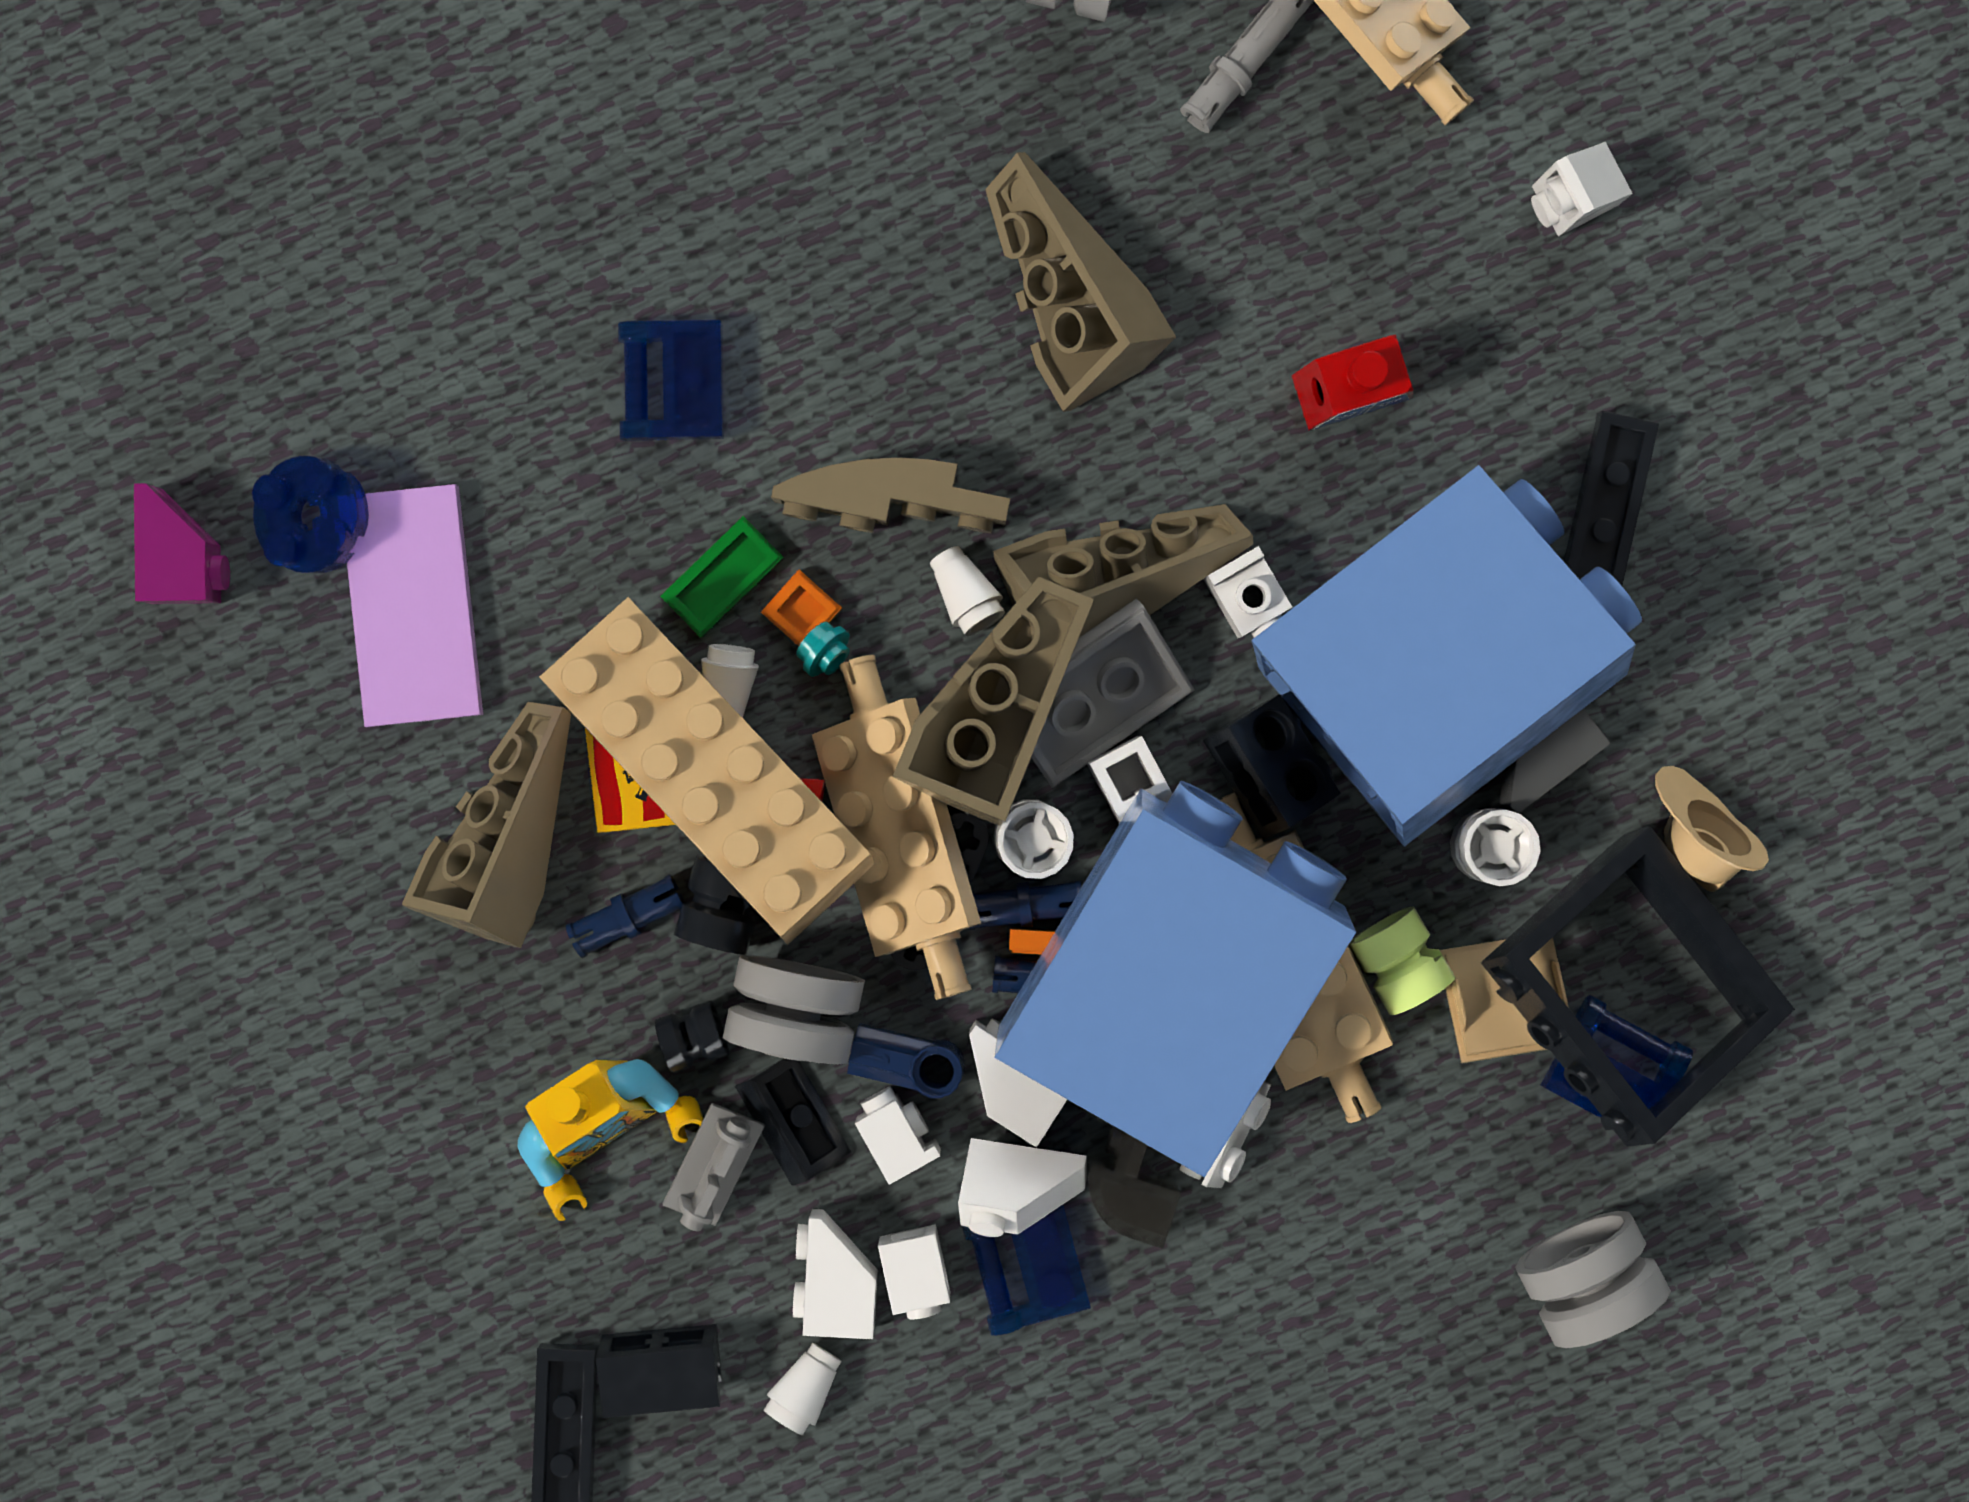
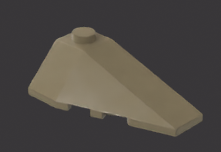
[985,152,1176,412]
[993,504,1253,637]
[892,577,1094,826]
[402,702,571,948]

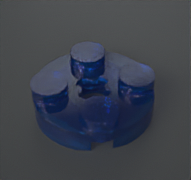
[252,456,369,574]

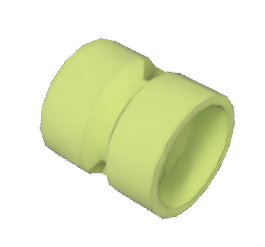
[1349,907,1455,1015]

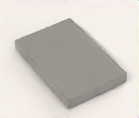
[1031,598,1195,788]

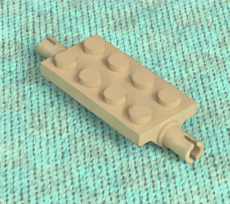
[1314,0,1474,126]
[812,655,981,1000]
[1220,792,1393,1123]

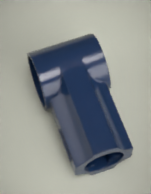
[847,1023,965,1098]

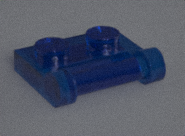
[618,320,724,441]
[1540,994,1693,1118]
[961,1205,1091,1336]

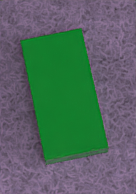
[660,516,785,638]

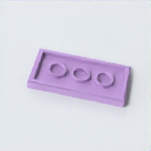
[340,484,483,727]

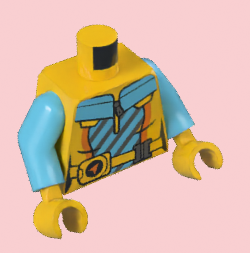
[518,1059,704,1221]

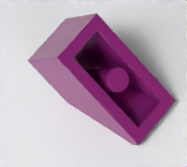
[134,483,230,604]

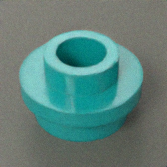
[797,622,850,677]

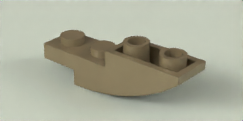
[771,458,1010,533]

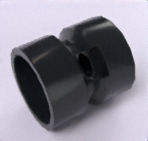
[674,855,756,955]

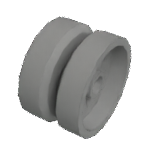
[723,955,865,1064]
[1515,1211,1671,1348]

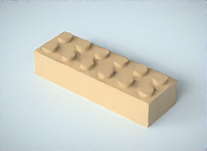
[539,597,875,945]

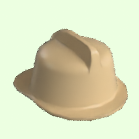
[1655,766,1769,892]

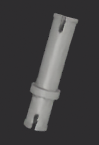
[1180,0,1315,133]

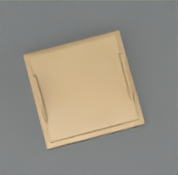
[1440,938,1569,1063]

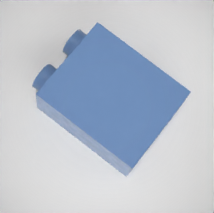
[1251,465,1642,847]
[994,781,1356,1178]

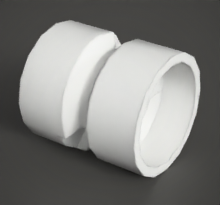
[992,799,1074,879]
[1450,808,1541,886]

